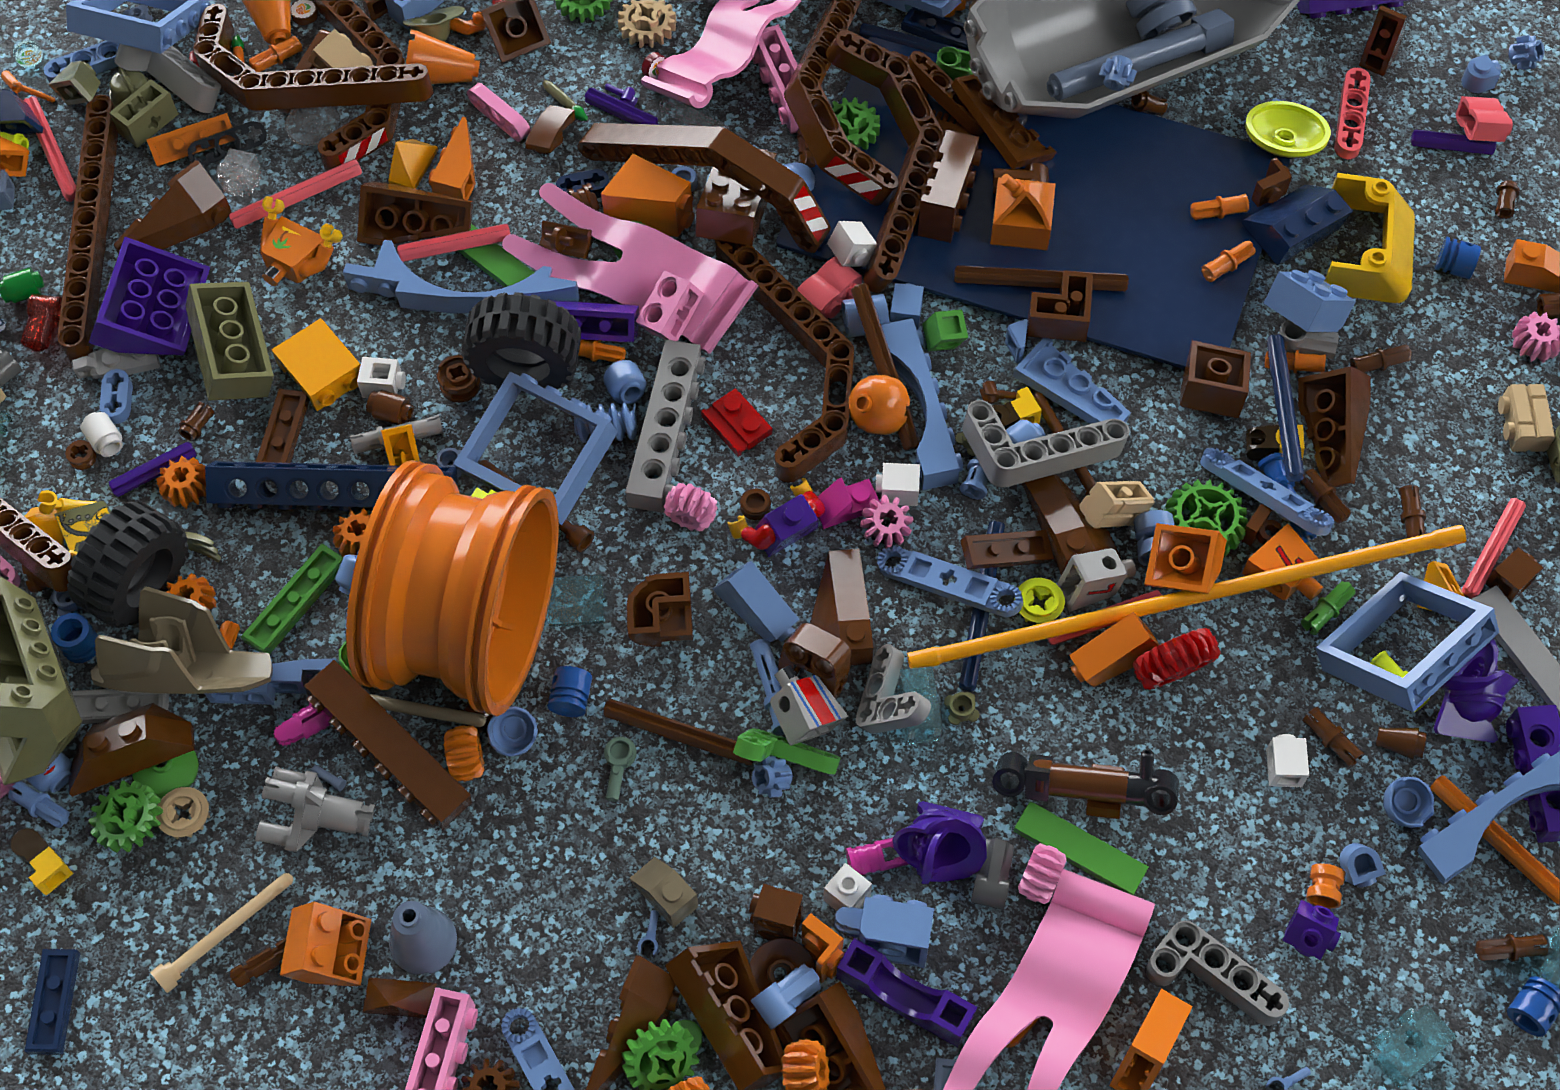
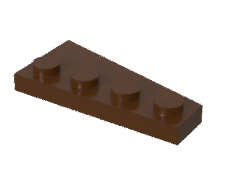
[951,74,1057,169]

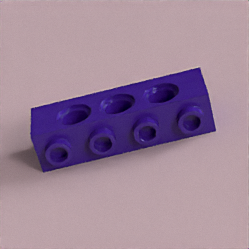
[1506,705,1560,843]

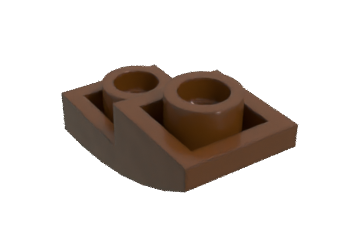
[525,105,575,154]

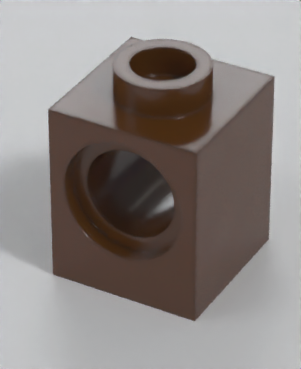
[1485,547,1543,603]

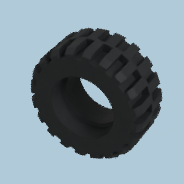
[461,292,581,395]
[67,502,188,628]

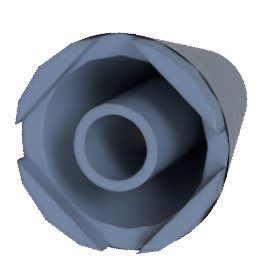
[389,901,457,975]

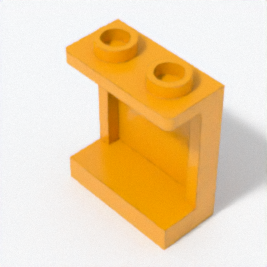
[271,318,361,411]

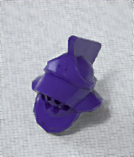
[1434,639,1519,743]
[892,801,987,885]

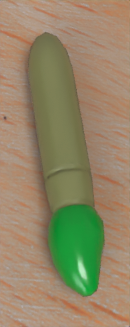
[542,80,588,121]

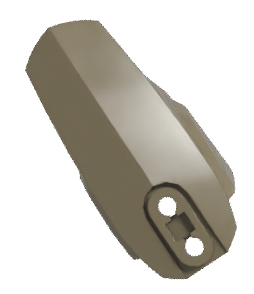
[91,587,273,694]

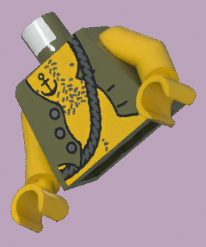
[37,490,111,558]

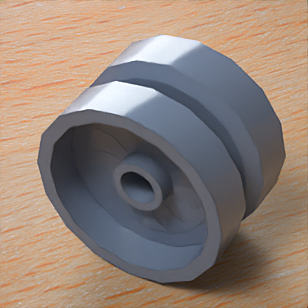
[1126,0,1197,40]

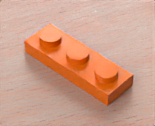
[146,113,235,166]

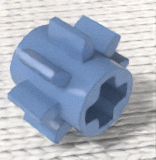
[1509,35,1544,70]
[1099,55,1137,91]
[752,756,793,798]

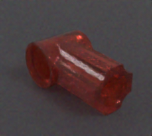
[21,294,62,352]

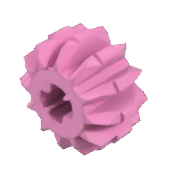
[1512,311,1560,363]
[664,483,717,531]
[860,495,913,548]
[1018,843,1066,904]

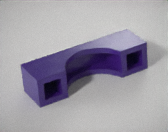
[836,938,977,1048]

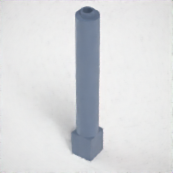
[1047,8,1235,101]

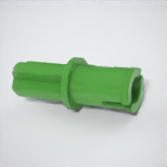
[1301,581,1356,635]

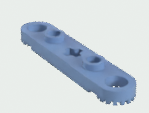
[1200,448,1334,536]
[877,545,1023,617]
[501,1008,575,1090]

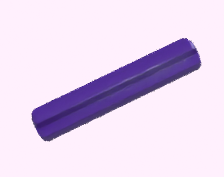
[584,88,659,125]
[1411,129,1497,155]
[109,442,197,497]

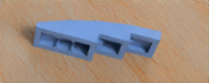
[204,659,339,705]

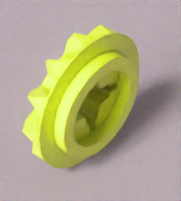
[1014,578,1065,624]

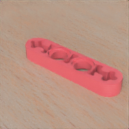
[1334,68,1371,159]

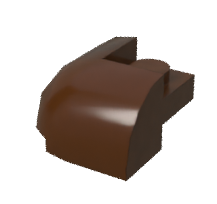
[627,572,693,647]

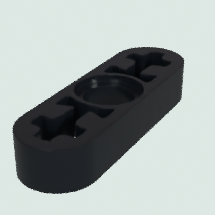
[188,121,267,166]

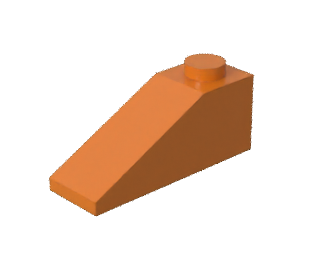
[1504,239,1560,293]

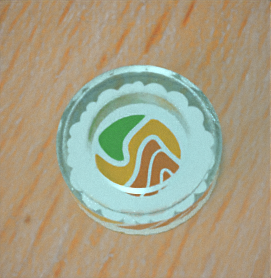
[13,40,43,68]

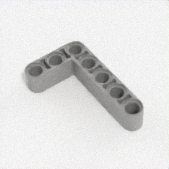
[962,400,1130,488]

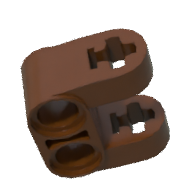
[778,623,851,699]

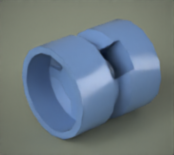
[842,294,890,338]
[1133,510,1175,567]

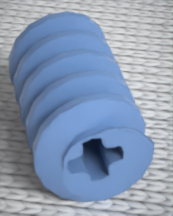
[574,403,637,443]

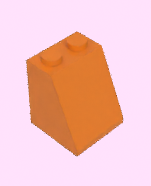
[601,154,694,237]

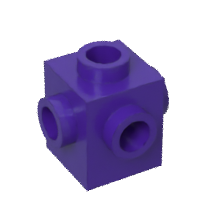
[1282,900,1341,960]

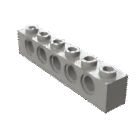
[625,339,706,513]

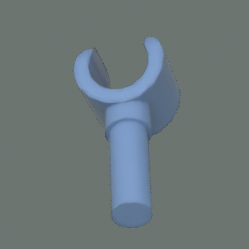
[638,910,659,957]
[1265,1066,1311,1090]

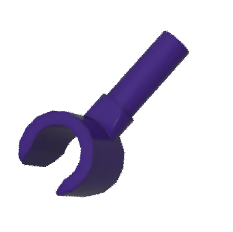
[605,83,638,107]

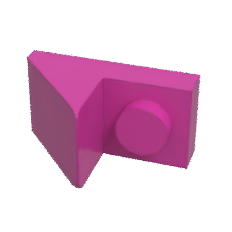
[818,477,881,529]

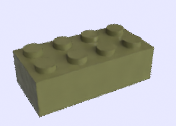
[185,282,274,401]

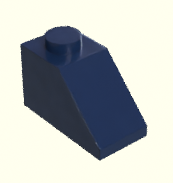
[0,89,44,134]

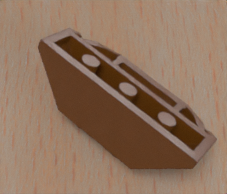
[69,703,195,797]

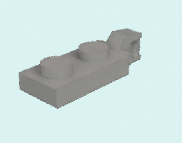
[72,349,160,381]

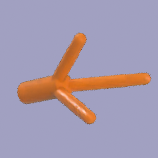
[0,70,55,103]

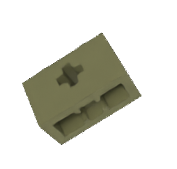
[109,79,179,148]

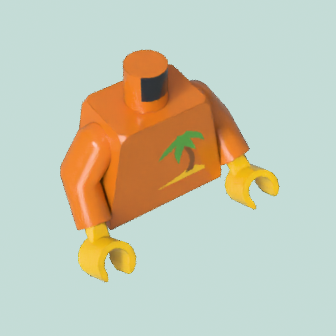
[260,196,343,286]

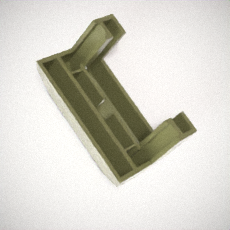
[0,576,82,785]

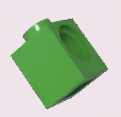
[922,309,968,352]

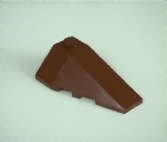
[114,160,232,255]
[1022,474,1121,575]
[586,955,682,1090]

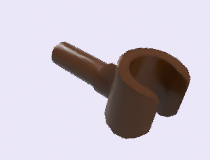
[980,381,1017,404]

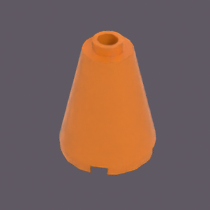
[242,0,291,45]
[406,29,480,84]

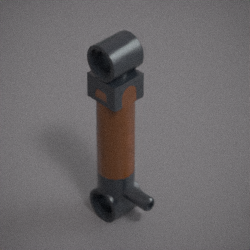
[992,750,1180,815]

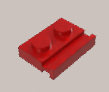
[701,388,772,457]

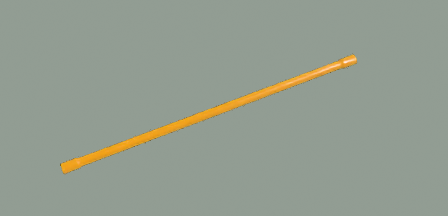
[907,525,1466,672]

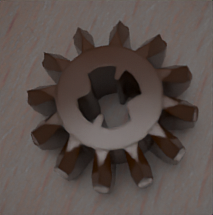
[461,1058,520,1090]

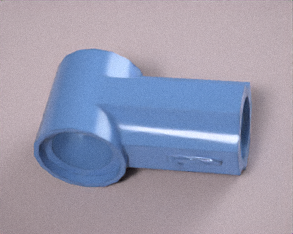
[750,964,821,1030]

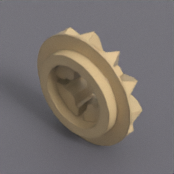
[156,787,210,839]

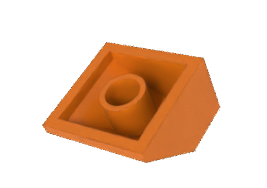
[1144,523,1227,594]

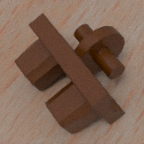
[539,220,593,259]

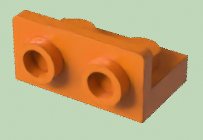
[802,913,844,984]

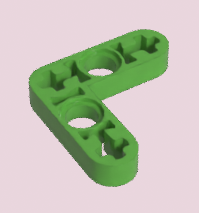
[733,728,840,774]

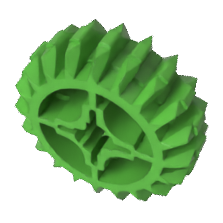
[1164,479,1248,557]

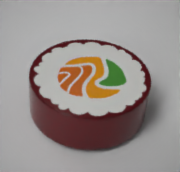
[641,52,666,80]

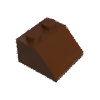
[1179,340,1251,418]

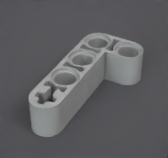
[114,44,221,113]
[1146,921,1289,1026]

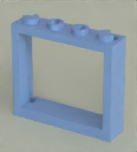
[66,0,211,54]
[453,372,618,525]
[1316,572,1500,712]

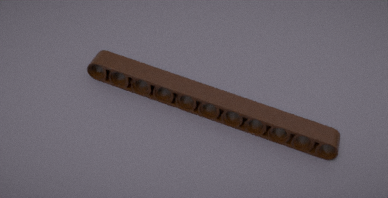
[57,94,119,361]

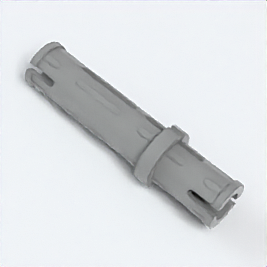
[350,415,444,455]

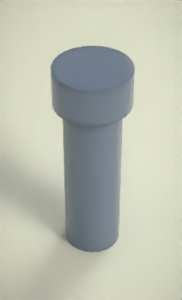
[311,765,347,792]

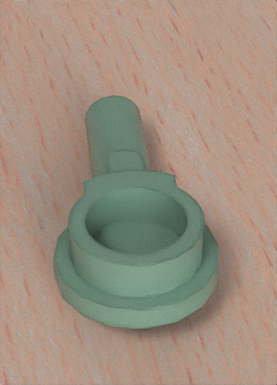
[604,737,637,802]

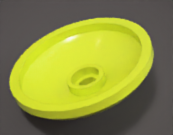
[1245,101,1331,158]

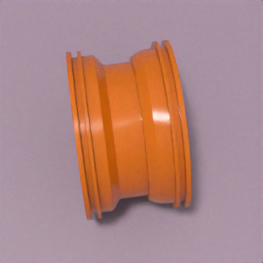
[346,460,559,716]

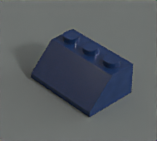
[1242,184,1353,266]

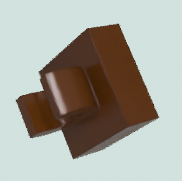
[1241,503,1281,546]

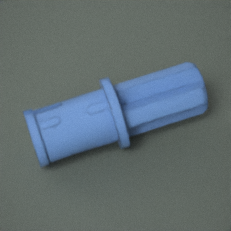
[8,781,70,828]

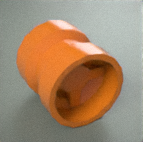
[1306,863,1346,909]

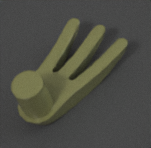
[185,532,221,562]

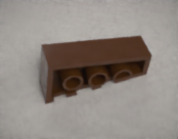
[918,130,983,243]
[665,940,784,1090]

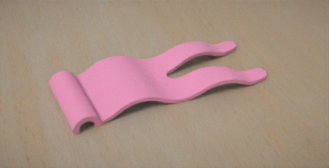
[641,0,801,108]
[502,183,758,354]
[943,869,1155,1090]

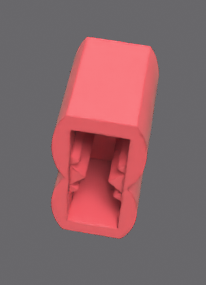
[1456,96,1513,142]
[797,256,862,319]

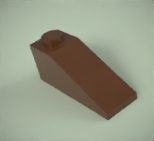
[1359,5,1407,76]

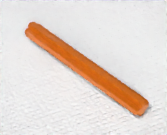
[1430,775,1560,904]

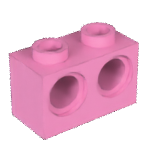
[636,271,704,341]

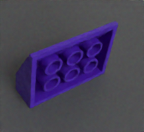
[89,237,210,355]

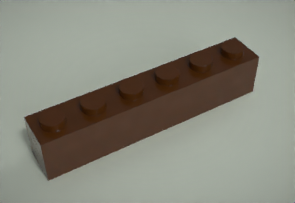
[304,660,472,830]

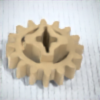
[618,0,676,48]

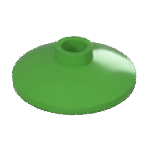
[132,751,199,799]

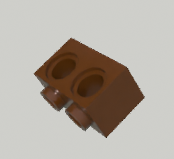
[749,884,803,941]

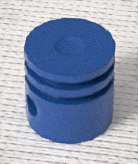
[1435,236,1481,280]
[50,613,98,663]
[547,666,592,717]
[1507,976,1560,1037]

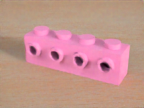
[752,24,799,134]
[405,988,478,1090]

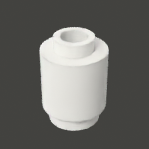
[80,412,123,457]

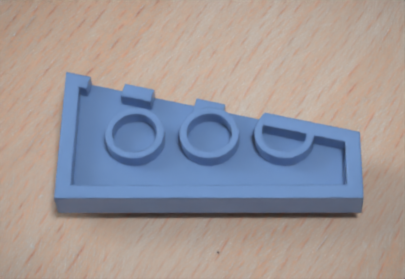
[1013,338,1131,424]

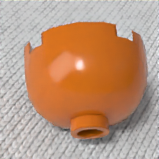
[848,375,910,435]

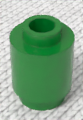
[0,267,45,304]

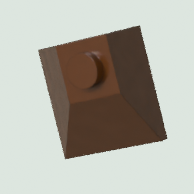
[480,0,551,63]

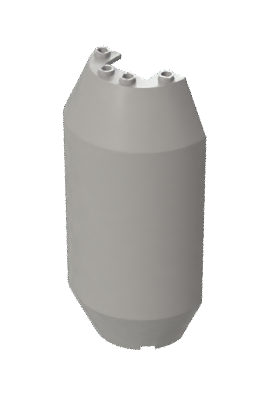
[964,0,1300,119]

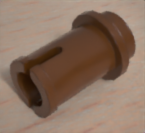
[1131,91,1168,116]
[1495,180,1520,219]
[178,402,214,441]

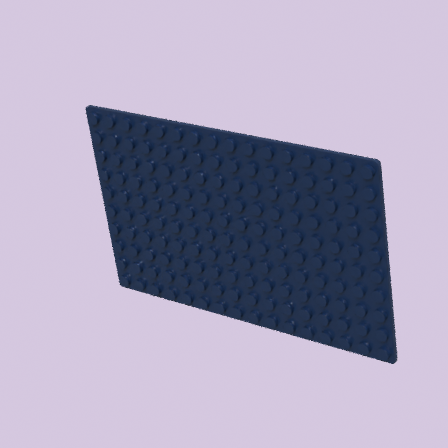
[776,37,1291,370]

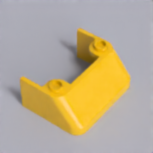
[1324,173,1415,303]

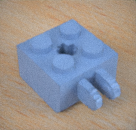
[1264,270,1356,332]
[834,894,934,968]

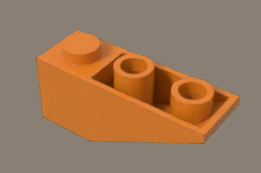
[429,116,476,200]

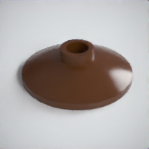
[749,938,816,993]

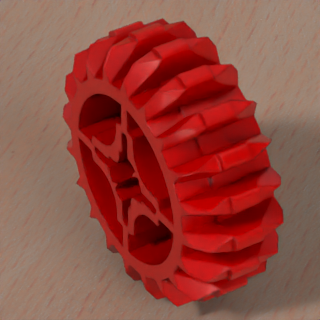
[1132,628,1221,690]

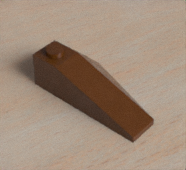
[357,181,473,246]
[1298,366,1371,488]
[810,549,873,665]
[774,981,886,1090]

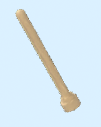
[150,873,293,993]

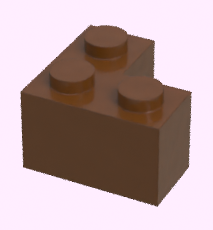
[1026,270,1093,342]

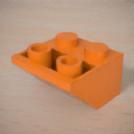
[280,901,372,987]

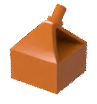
[990,174,1056,250]

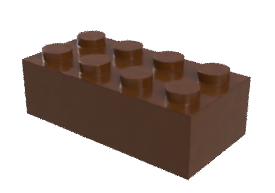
[696,149,777,246]

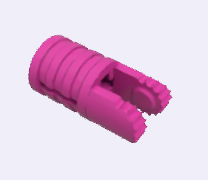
[273,705,331,747]
[845,837,910,875]

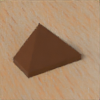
[363,978,437,1018]

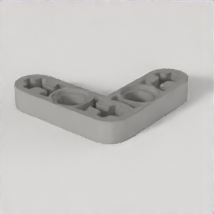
[856,644,931,734]

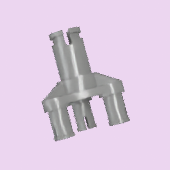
[255,766,375,852]

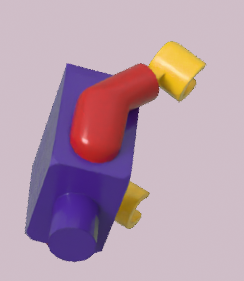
[727,478,825,557]

